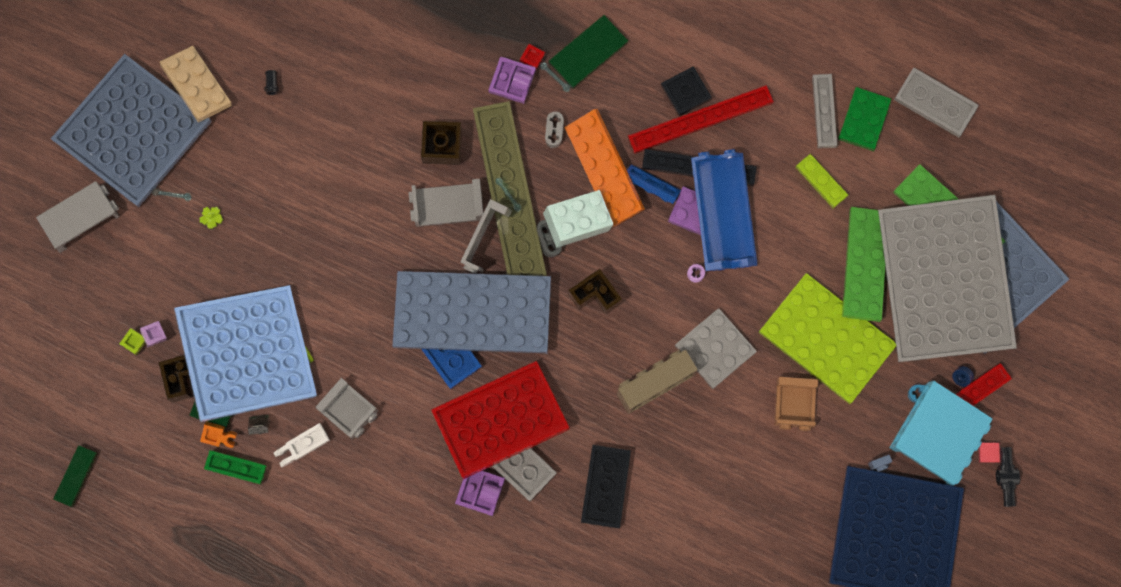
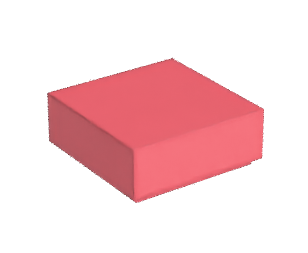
[978,443,1000,463]

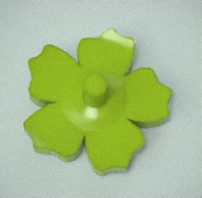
[199,207,223,229]

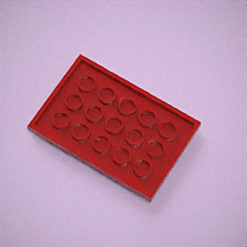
[431,361,570,479]

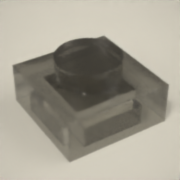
[248,415,270,435]

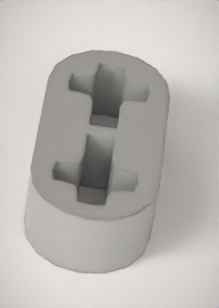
[545,112,564,148]

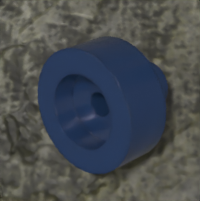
[952,366,974,387]

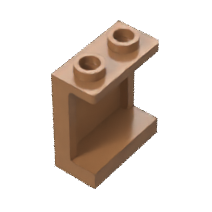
[774,377,818,431]

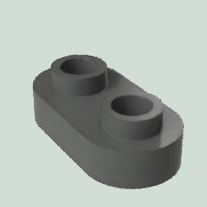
[536,220,562,258]

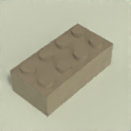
[617,350,698,414]

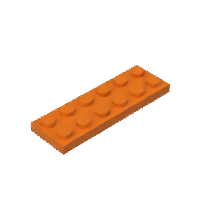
[565,109,645,227]

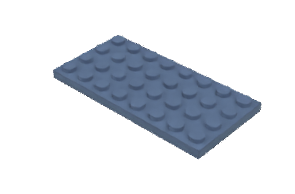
[392,271,551,354]

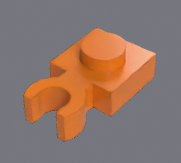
[200,422,237,448]

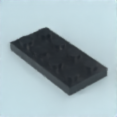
[581,445,631,529]

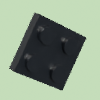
[661,66,712,116]

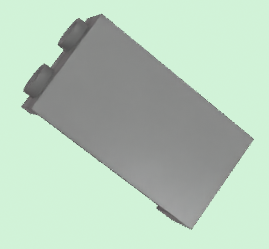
[409,179,483,227]
[36,181,120,253]
[461,199,512,274]

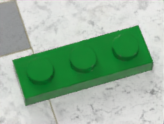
[204,450,267,485]

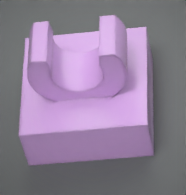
[140,321,166,347]

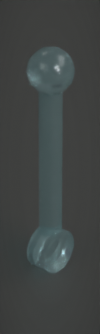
[540,63,570,92]
[495,178,521,211]
[152,189,191,201]

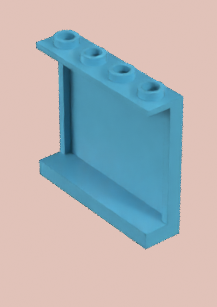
[889,381,992,485]

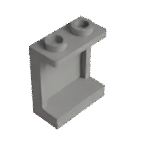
[315,378,378,440]

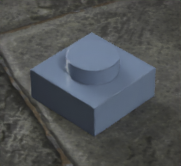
[868,455,892,472]

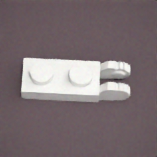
[274,423,330,467]

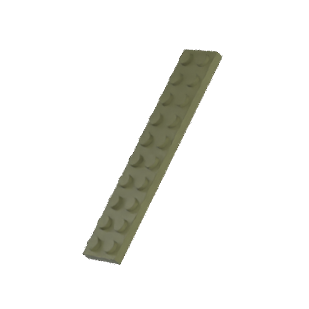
[473,101,547,276]

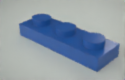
[627,164,681,204]

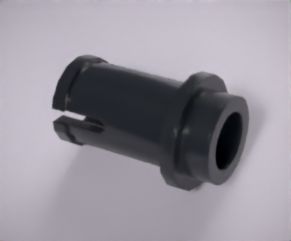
[264,70,279,95]

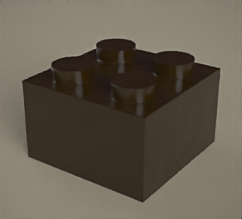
[421,121,462,165]

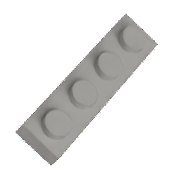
[812,74,837,149]

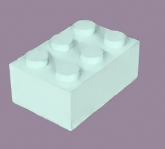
[543,190,613,248]

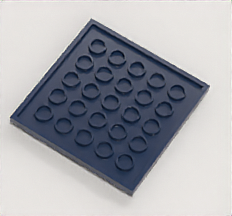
[828,466,964,587]

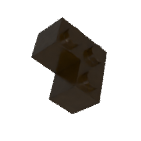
[568,268,622,314]
[158,355,191,403]

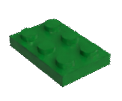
[838,87,891,151]

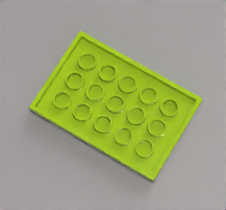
[759,273,896,404]

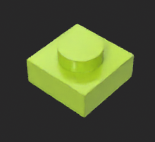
[119,328,146,355]

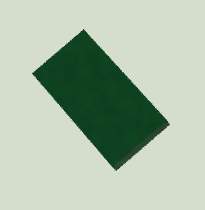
[548,15,628,89]

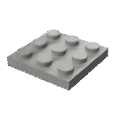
[675,308,757,389]

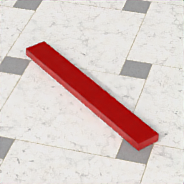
[628,85,774,154]

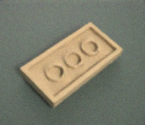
[160,46,231,123]

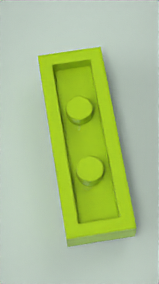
[795,154,848,209]

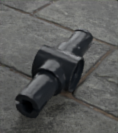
[996,447,1020,507]

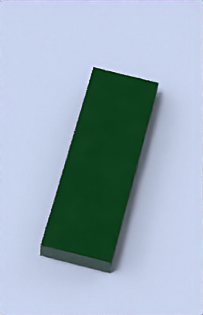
[53,445,98,507]

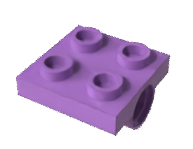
[489,57,536,104]
[455,471,505,516]

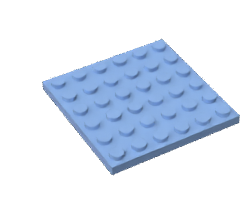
[174,285,317,422]

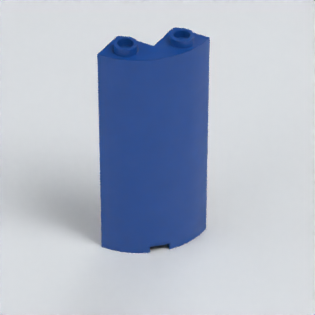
[691,149,758,271]

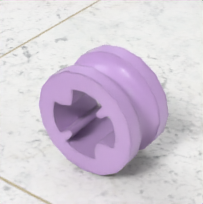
[687,264,705,283]

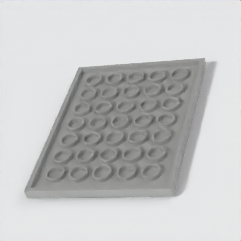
[878,195,1017,362]

